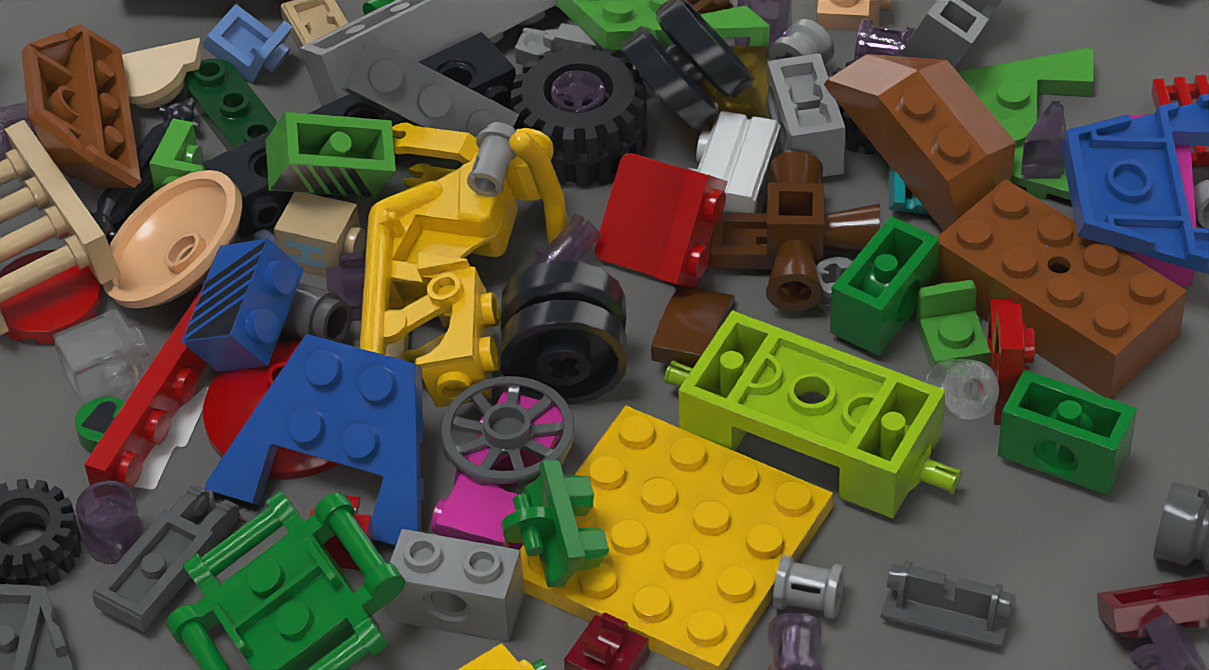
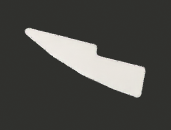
[133,386,209,490]

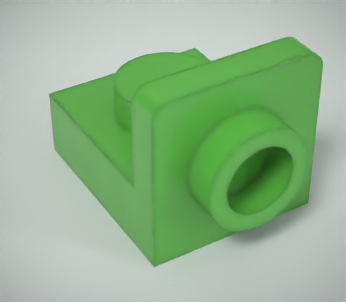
[150,118,205,192]
[916,280,991,377]

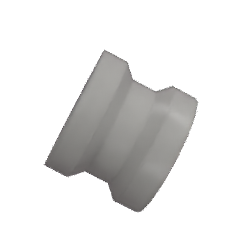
[768,19,835,65]

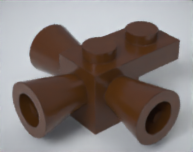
[711,151,880,312]

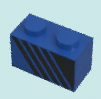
[182,238,304,372]

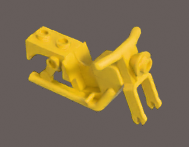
[360,123,570,408]

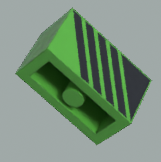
[265,112,396,198]

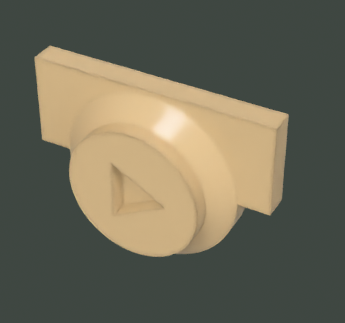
[122,38,204,109]

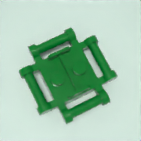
[166,490,406,670]

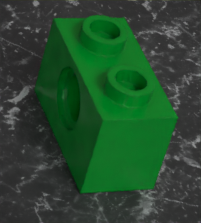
[830,216,940,356]
[998,369,1137,495]

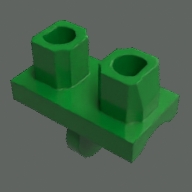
[501,460,609,587]

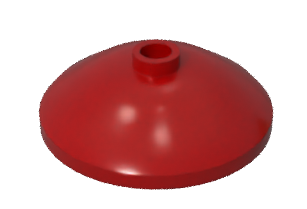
[203,339,339,480]

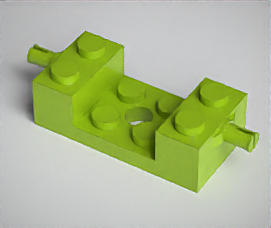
[664,311,962,519]

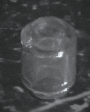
[925,359,999,419]

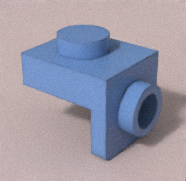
[204,4,293,84]

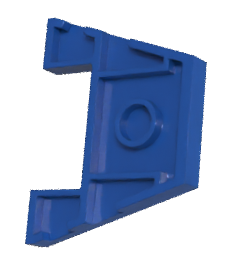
[1060,93,1209,274]
[204,334,425,545]

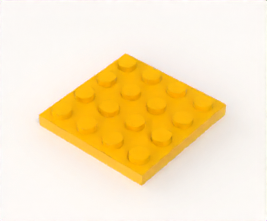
[520,405,833,670]

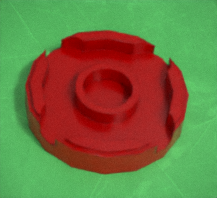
[0,250,103,344]

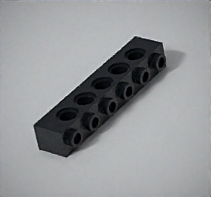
[203,32,516,239]

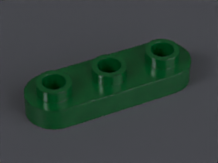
[185,58,278,151]

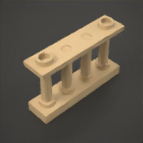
[0,120,121,335]

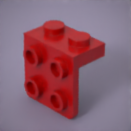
[594,153,728,288]

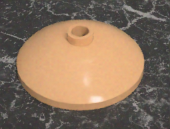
[103,170,242,308]

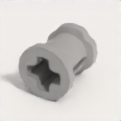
[773,554,845,620]

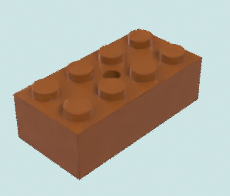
[936,179,1187,399]

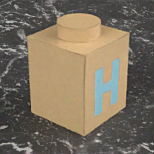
[274,192,366,281]

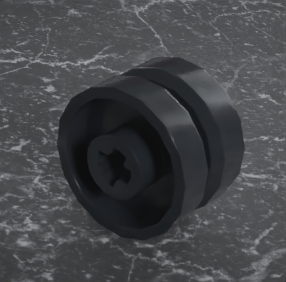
[620,0,755,132]
[500,260,628,405]

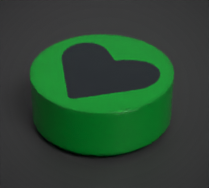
[75,397,125,452]

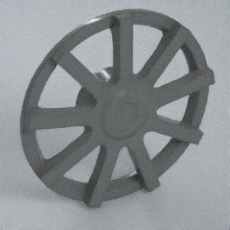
[440,376,575,487]

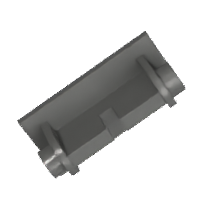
[880,561,1016,649]

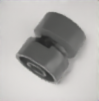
[1153,482,1209,573]

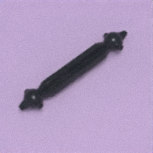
[90,97,200,241]

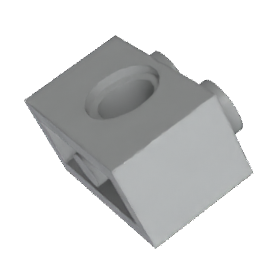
[388,529,524,642]

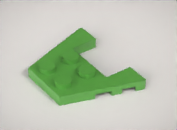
[556,0,770,51]
[958,48,1094,201]

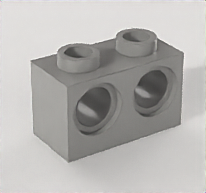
[767,53,845,177]

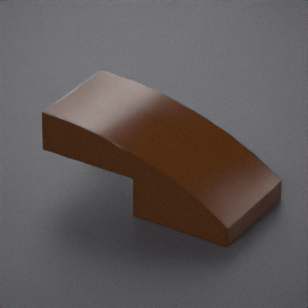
[651,285,735,368]

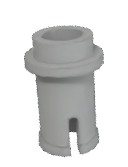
[467,122,518,197]

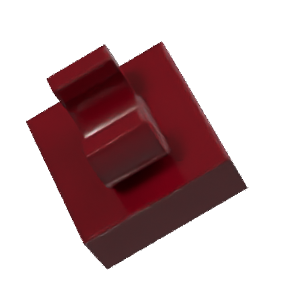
[564,612,649,670]

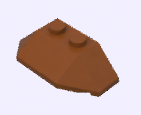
[21,24,141,188]
[824,54,1016,231]

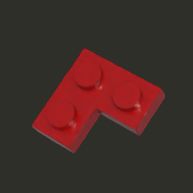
[987,299,1035,425]

